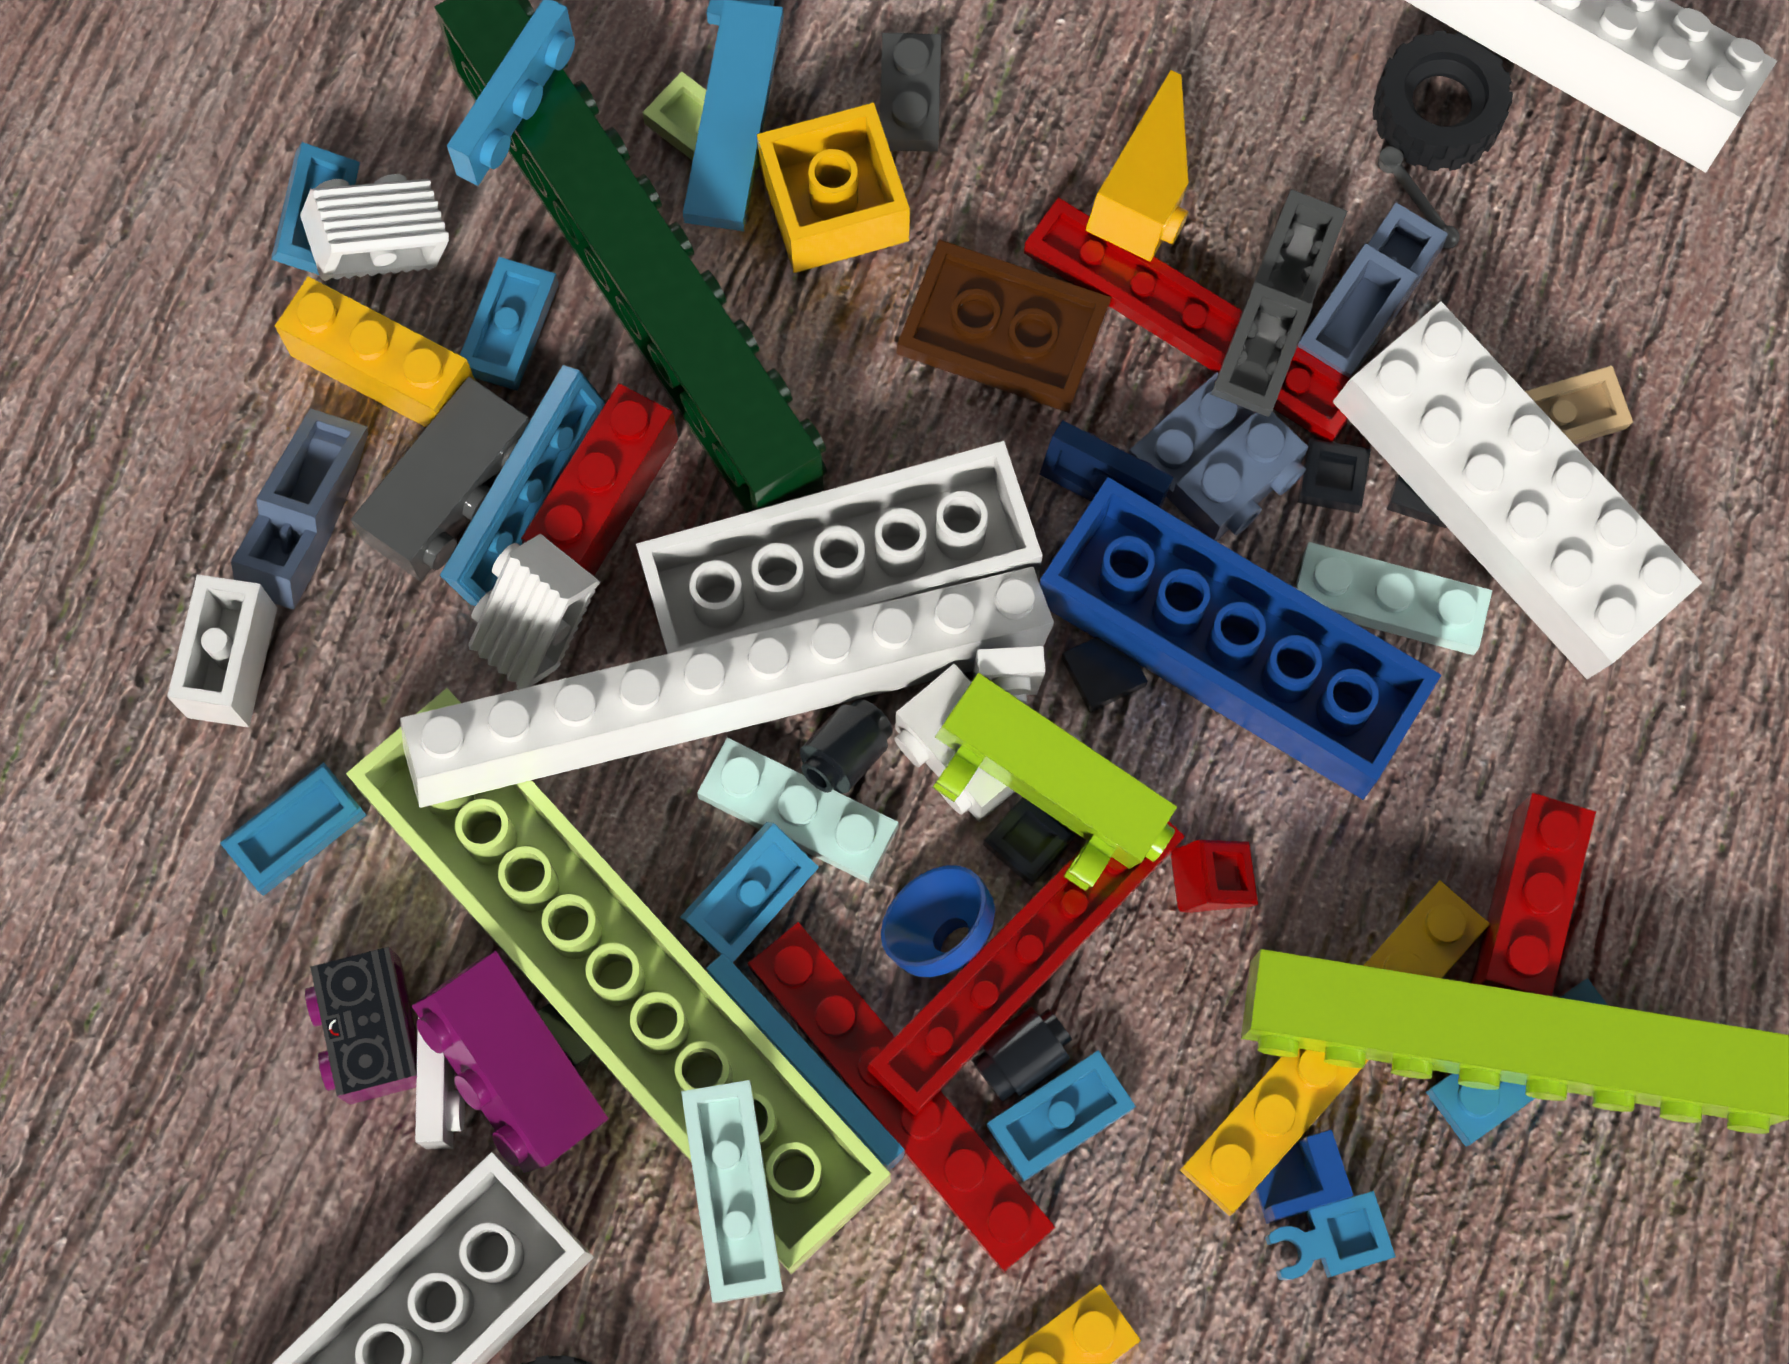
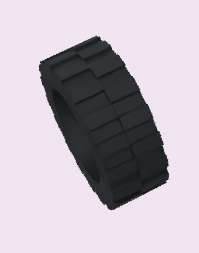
[1372,31,1513,171]

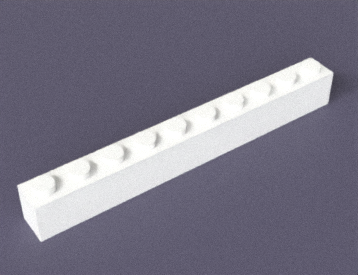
[400,567,1054,808]

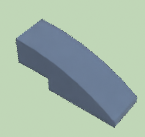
[1298,202,1448,378]
[231,408,368,610]

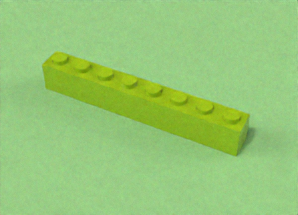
[1241,949,1789,1134]

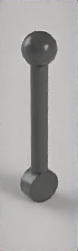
[1378,147,1460,249]

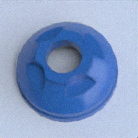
[881,865,995,977]

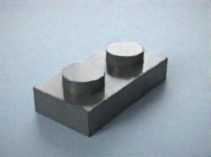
[880,33,941,152]

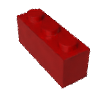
[521,383,679,576]
[1471,793,1596,996]

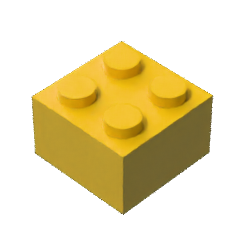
[757,102,910,273]

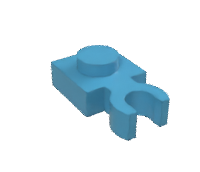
[1265,1191,1396,1280]

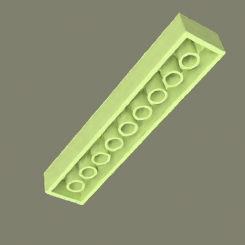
[346,688,891,1274]

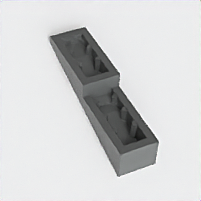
[1211,189,1348,417]

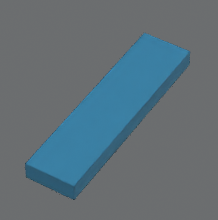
[683,0,784,231]
[440,365,606,606]
[706,953,905,1171]

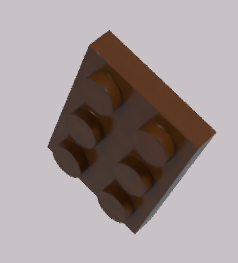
[897,239,1111,413]

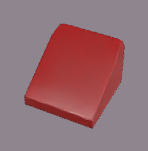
[1171,840,1258,913]

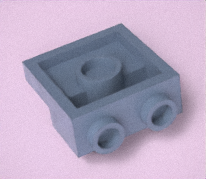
[1128,372,1308,541]

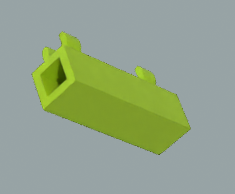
[932,672,1177,891]

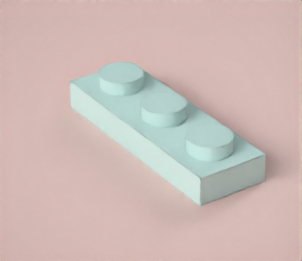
[1295,542,1492,655]
[697,737,899,884]
[681,1080,783,1303]

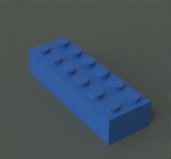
[1040,477,1441,800]

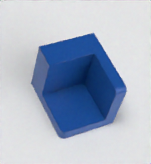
[1255,1130,1354,1224]

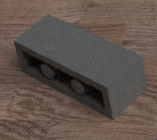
[351,377,530,582]

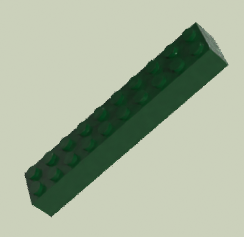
[434,0,828,513]

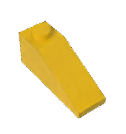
[1085,70,1189,262]

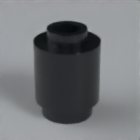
[800,699,893,793]
[970,1006,1072,1102]

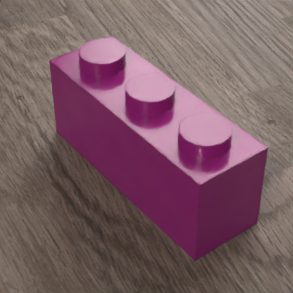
[412,951,609,1173]

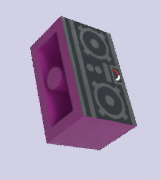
[305,946,417,1105]

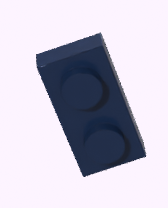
[1039,420,1174,508]

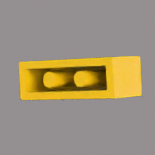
[275,276,475,427]

